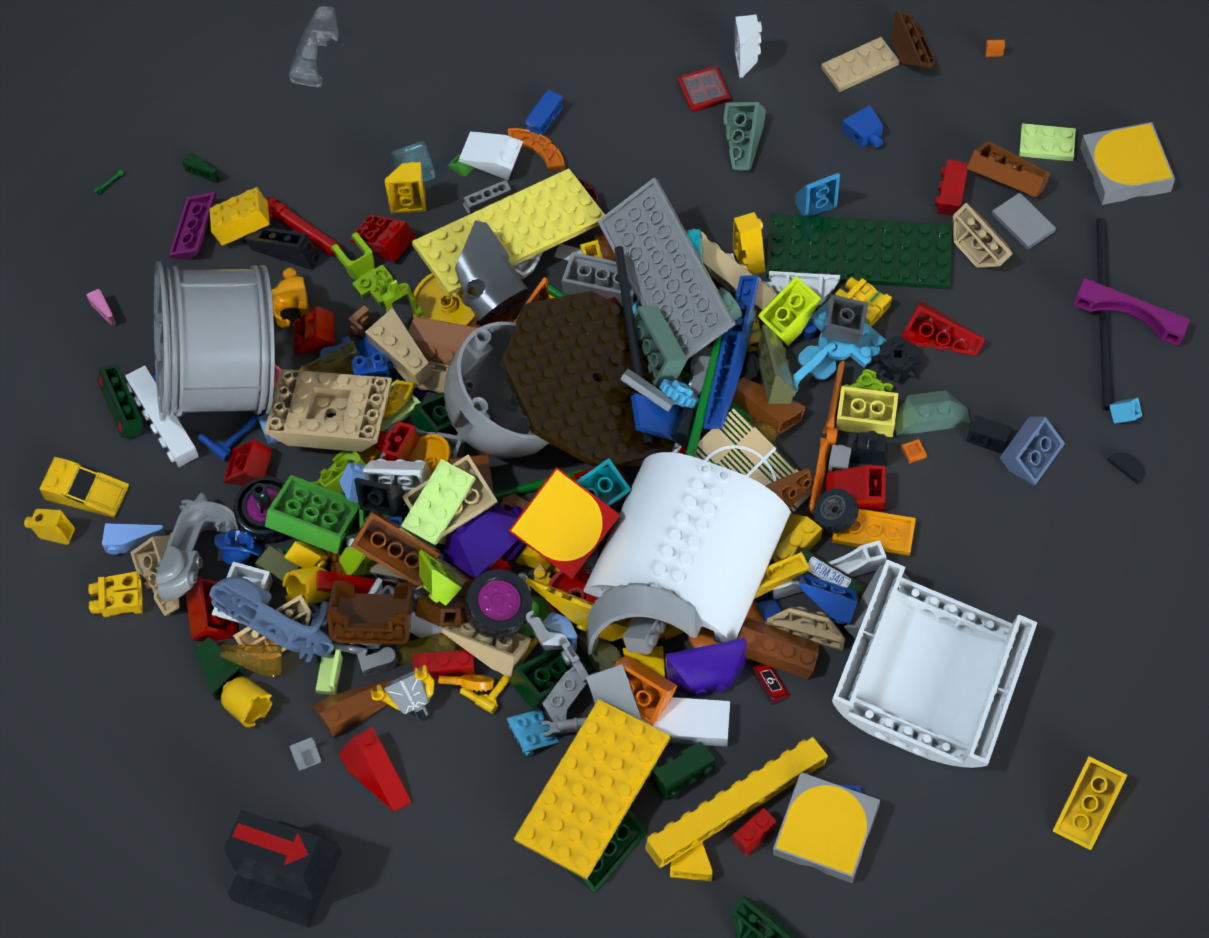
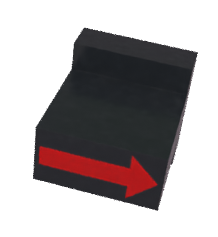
[223,810,342,928]

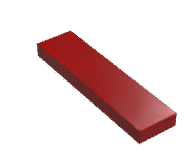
[316,570,392,594]

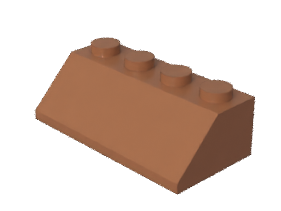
[408,316,479,364]

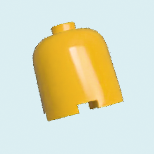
[283,566,331,606]
[221,677,272,728]

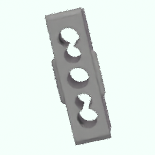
[463,180,513,215]

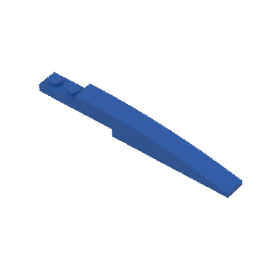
[703,275,760,429]

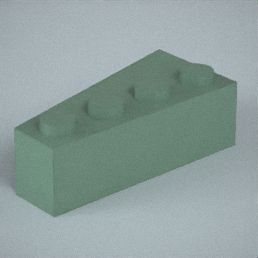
[634,306,687,387]

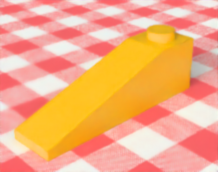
[525,578,594,632]

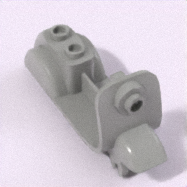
[156,492,238,602]

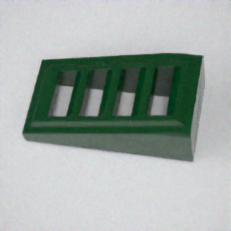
[182,153,219,183]

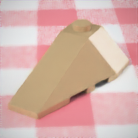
[130,535,179,616]
[442,622,531,677]

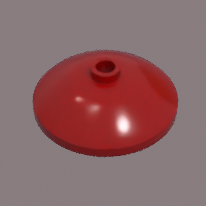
[546,567,598,625]

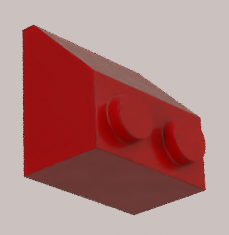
[223,440,272,486]

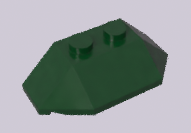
[731,896,801,938]

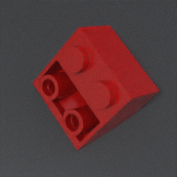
[293,306,334,354]

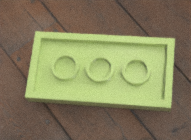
[401,459,476,546]

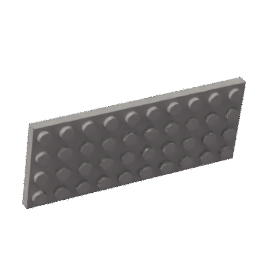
[598,178,736,360]

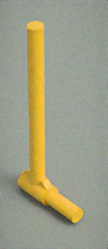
[460,635,539,714]

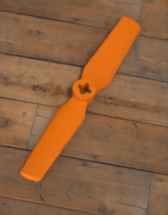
[809,361,845,514]

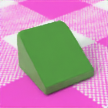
[448,154,475,177]

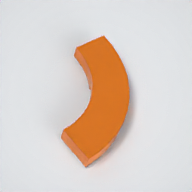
[508,128,565,171]

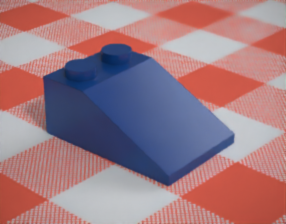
[799,573,858,624]

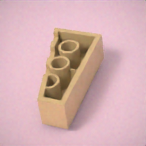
[365,308,433,386]

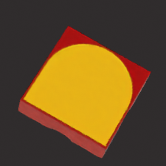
[508,467,620,579]

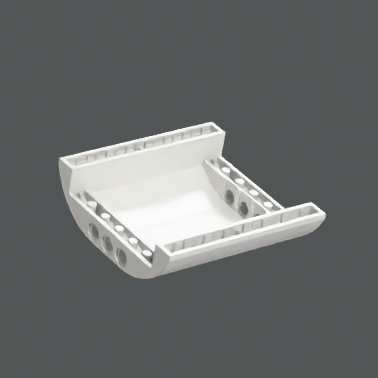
[584,452,791,643]
[832,560,1037,768]

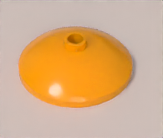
[408,434,451,477]

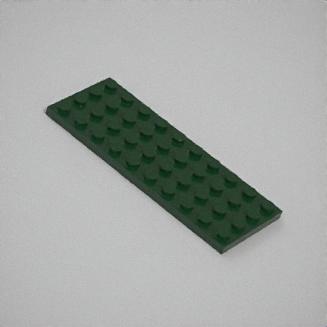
[766,214,952,290]

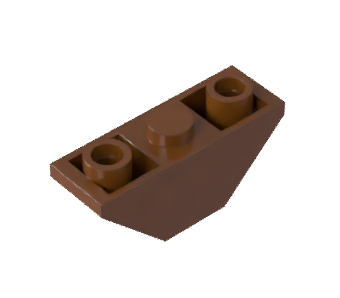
[415,596,467,626]

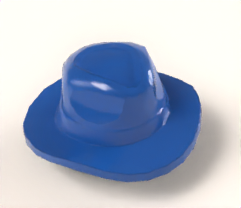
[214,530,263,565]

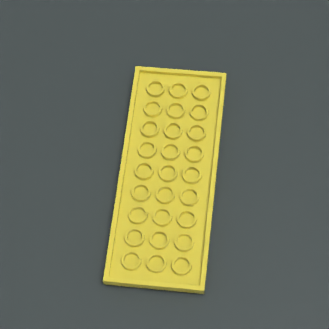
[412,169,605,296]

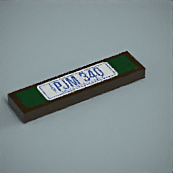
[792,546,867,601]

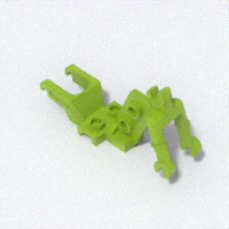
[331,232,423,317]

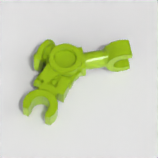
[839,369,893,394]

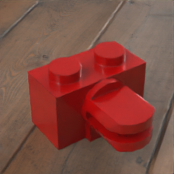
[373,421,420,461]

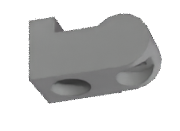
[357,647,397,678]

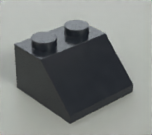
[354,478,405,517]

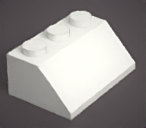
[735,15,762,78]
[363,459,431,491]

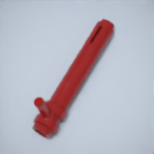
[266,197,343,257]

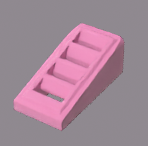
[86,289,117,327]

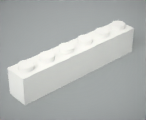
[125,366,199,467]

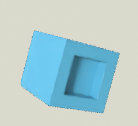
[1109,398,1142,423]

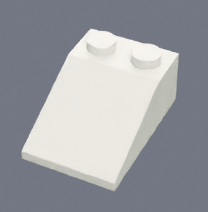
[458,131,523,180]
[212,562,273,623]

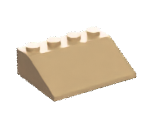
[402,454,498,545]

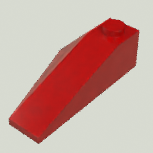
[338,727,412,812]

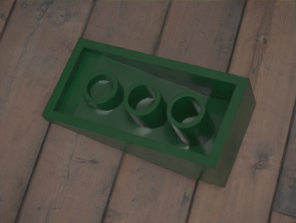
[510,643,595,711]

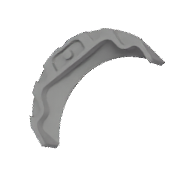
[587,583,702,655]

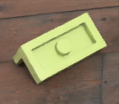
[316,649,343,695]

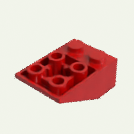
[349,215,416,262]
[826,465,886,511]

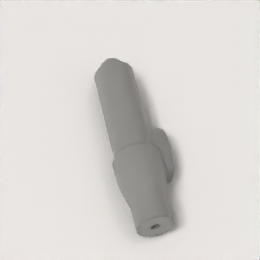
[333,643,369,655]

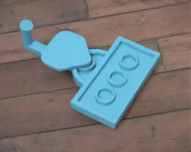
[792,300,887,392]

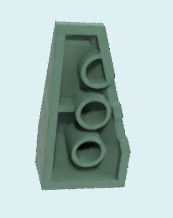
[723,102,766,171]

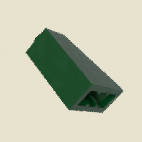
[194,637,245,701]

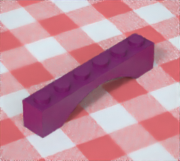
[1073,278,1190,346]

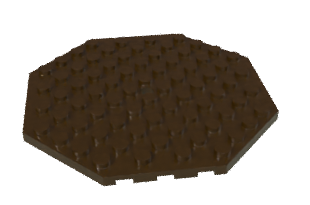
[499,291,686,468]

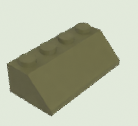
[756,325,796,404]

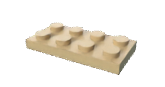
[821,37,899,92]

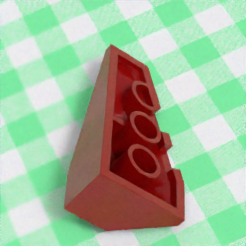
[902,301,986,356]

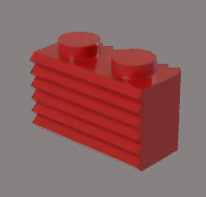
[732,808,776,856]

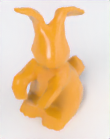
[271,268,309,328]

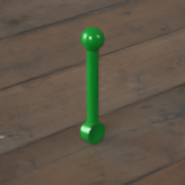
[94,170,124,195]

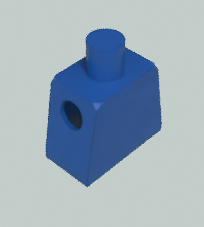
[842,105,883,148]

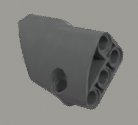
[455,220,529,323]

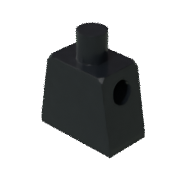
[851,431,889,466]

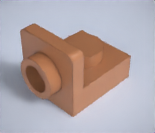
[348,305,371,338]

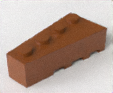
[967,140,1051,197]

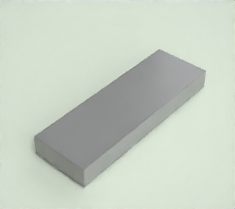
[621,369,675,411]

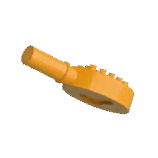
[438,675,494,692]

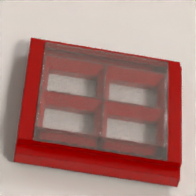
[677,67,731,112]

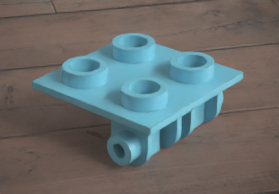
[507,709,559,757]

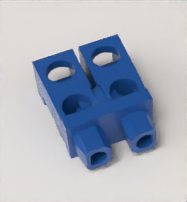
[352,352,392,384]

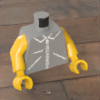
[370,665,434,719]

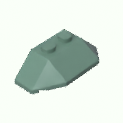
[894,390,971,436]

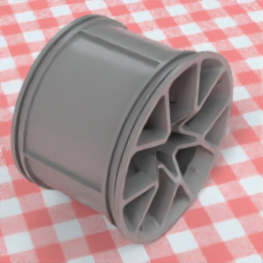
[154,261,275,422]

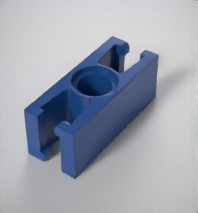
[525,90,564,135]

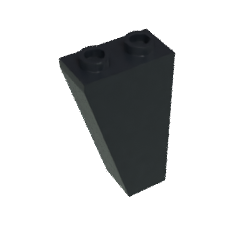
[245,227,320,270]

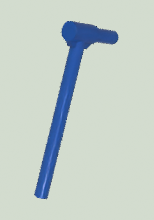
[198,411,265,461]

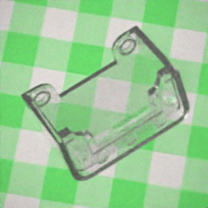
[288,6,339,88]

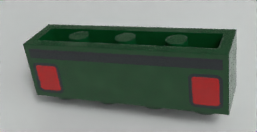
[97,364,143,438]

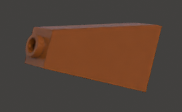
[732,377,805,436]

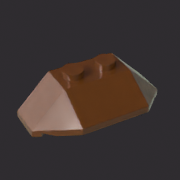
[891,11,936,69]

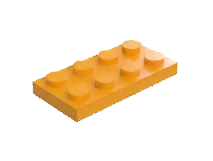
[832,509,916,556]

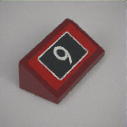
[752,664,790,705]

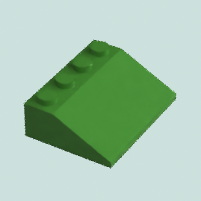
[265,475,359,554]

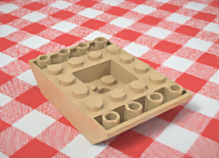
[264,369,392,452]

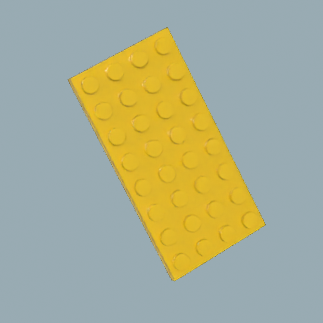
[514,699,670,880]

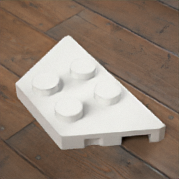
[769,271,840,309]

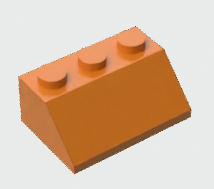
[614,655,678,726]

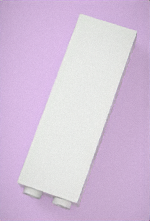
[642,697,730,747]

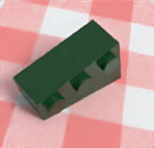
[651,741,715,801]

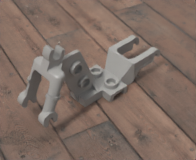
[526,611,589,737]

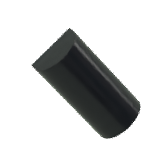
[670,407,696,448]

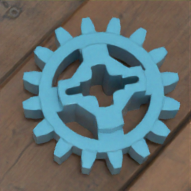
[659,379,699,409]

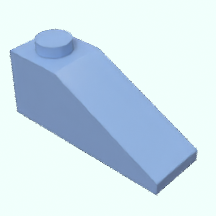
[102,523,166,555]

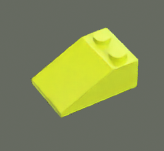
[758,276,822,346]

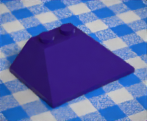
[444,504,518,578]
[666,638,746,697]

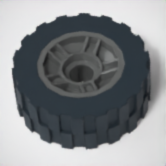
[813,488,859,534]

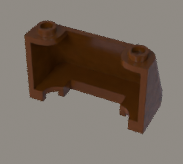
[327,581,414,645]

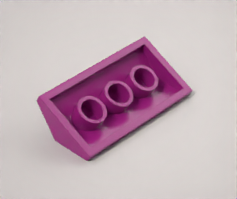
[169,192,217,260]

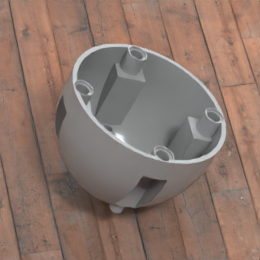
[444,322,549,458]

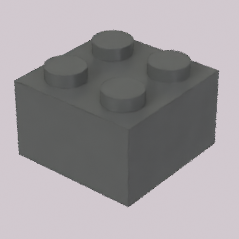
[821,294,868,346]

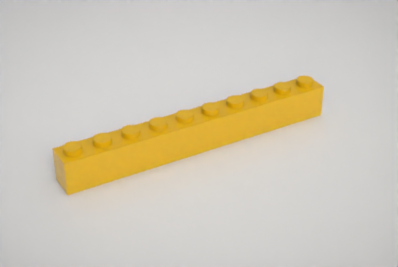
[645,737,828,869]

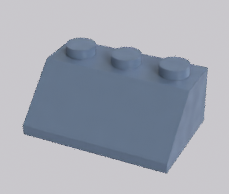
[999,417,1065,485]

